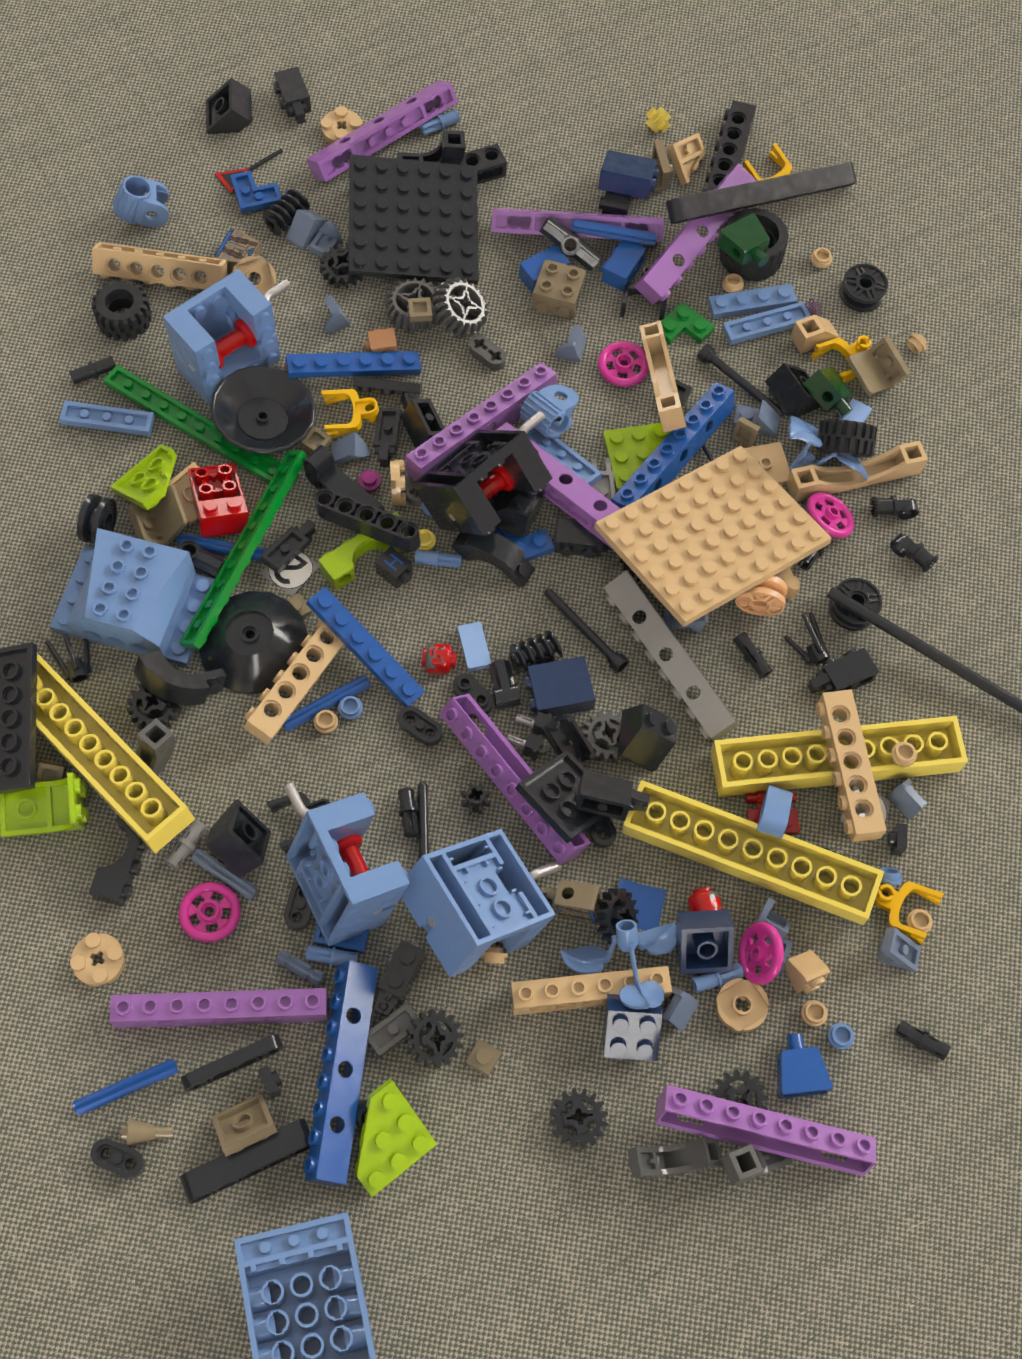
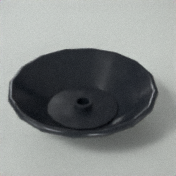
[210,365,316,454]
[199,591,308,694]

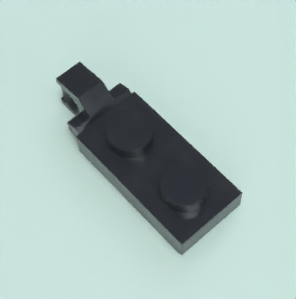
[373,408,402,467]
[260,519,316,574]

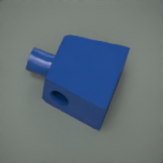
[777,1033,833,1099]

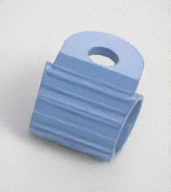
[112,175,169,227]
[519,385,579,439]

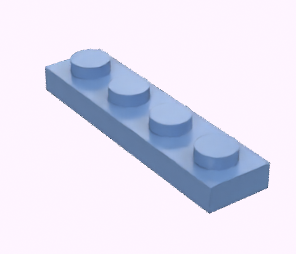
[707,283,797,319]
[722,301,811,345]
[59,401,155,436]
[527,428,602,486]

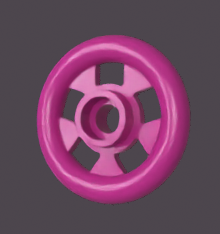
[598,341,650,387]
[806,492,854,538]
[178,882,241,943]
[738,922,784,985]

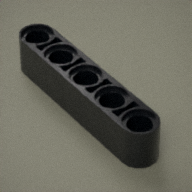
[314,489,421,552]
[179,1118,310,1204]

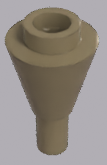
[121,1118,173,1146]

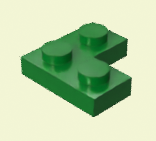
[661,301,715,345]

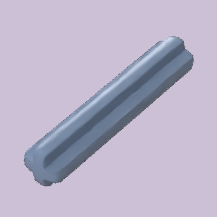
[191,848,258,900]

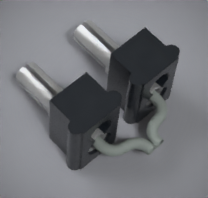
[506,712,552,761]

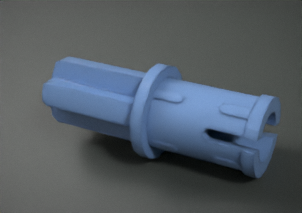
[420,109,460,136]
[415,549,462,568]
[305,945,358,967]
[691,963,744,994]

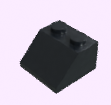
[206,78,252,134]
[765,363,821,417]
[491,490,545,538]
[618,704,677,772]
[205,799,271,878]

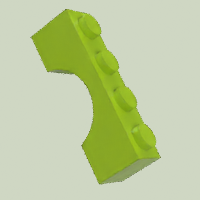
[318,512,411,591]

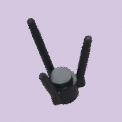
[784,612,830,666]
[45,633,92,683]

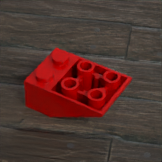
[188,463,248,538]

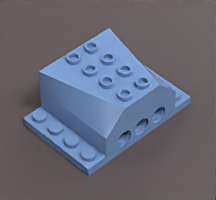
[49,528,215,667]
[234,1212,377,1359]

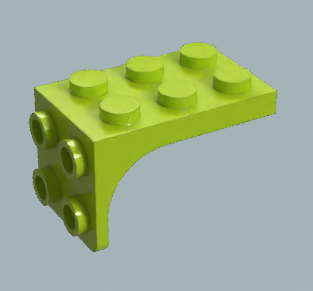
[0,772,89,838]

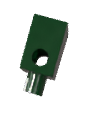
[717,213,770,267]
[803,367,853,418]

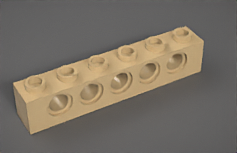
[92,242,227,291]
[244,619,344,746]
[816,689,887,842]
[510,966,672,1015]

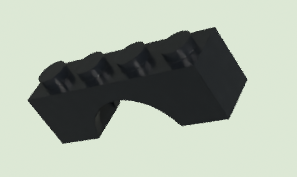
[89,815,149,907]

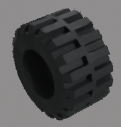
[91,280,152,341]
[816,419,878,458]

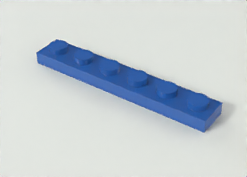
[285,351,422,378]
[306,587,425,707]

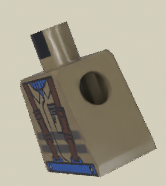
[213,227,270,277]
[543,880,603,926]

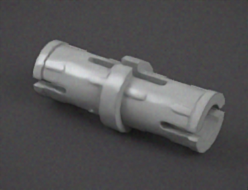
[164,820,208,870]

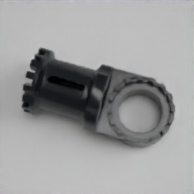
[870,495,919,520]
[890,533,939,573]

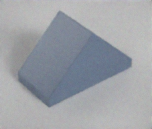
[286,210,329,250]

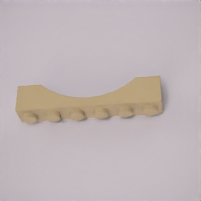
[639,320,686,432]
[786,440,928,502]

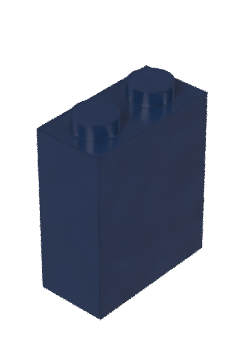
[598,150,660,199]
[523,656,595,717]

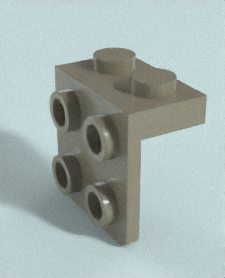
[641,139,674,191]
[532,260,586,320]
[847,336,911,395]
[127,486,187,546]

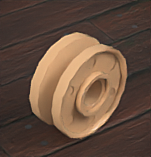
[735,576,788,616]

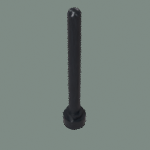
[697,343,784,417]
[544,589,629,674]
[418,782,429,859]

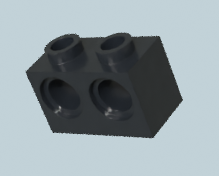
[461,143,507,185]

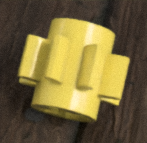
[646,106,671,133]

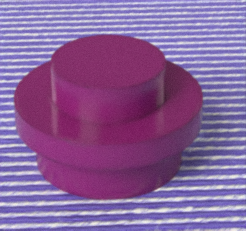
[358,470,381,492]

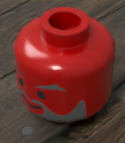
[421,642,457,675]
[688,887,723,912]

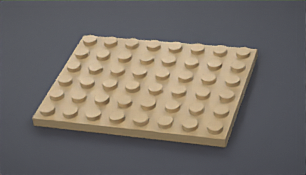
[595,446,832,627]

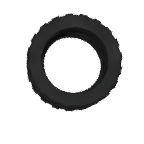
[719,208,789,281]

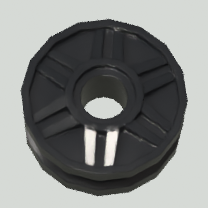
[839,263,889,312]
[77,493,117,544]
[828,578,882,631]

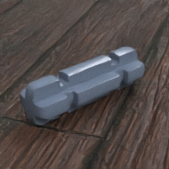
[276,950,324,986]

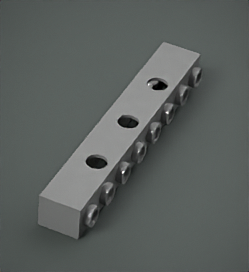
[604,570,739,741]

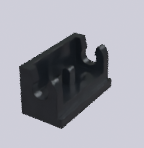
[541,715,597,763]

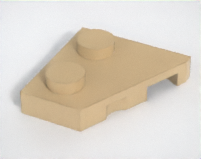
[667,132,706,185]

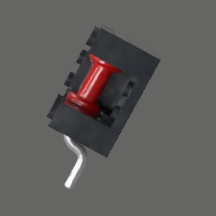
[411,411,553,536]

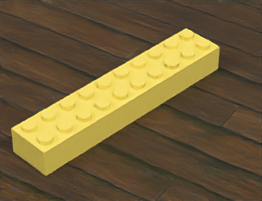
[36,653,195,854]
[710,716,968,797]
[622,780,884,925]

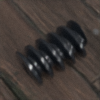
[263,189,310,236]
[509,630,562,675]

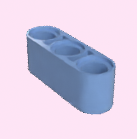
[756,785,793,839]

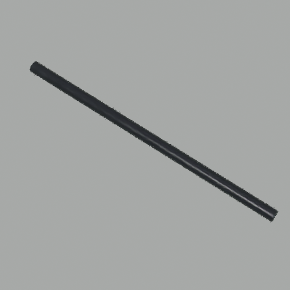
[826,587,1022,714]

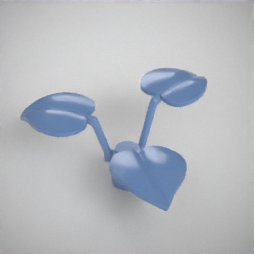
[789,415,868,481]
[561,920,677,1009]

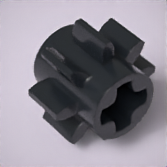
[461,783,490,815]

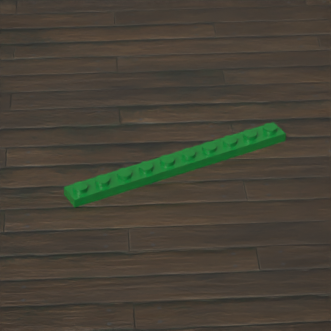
[103,365,300,493]
[179,450,307,650]

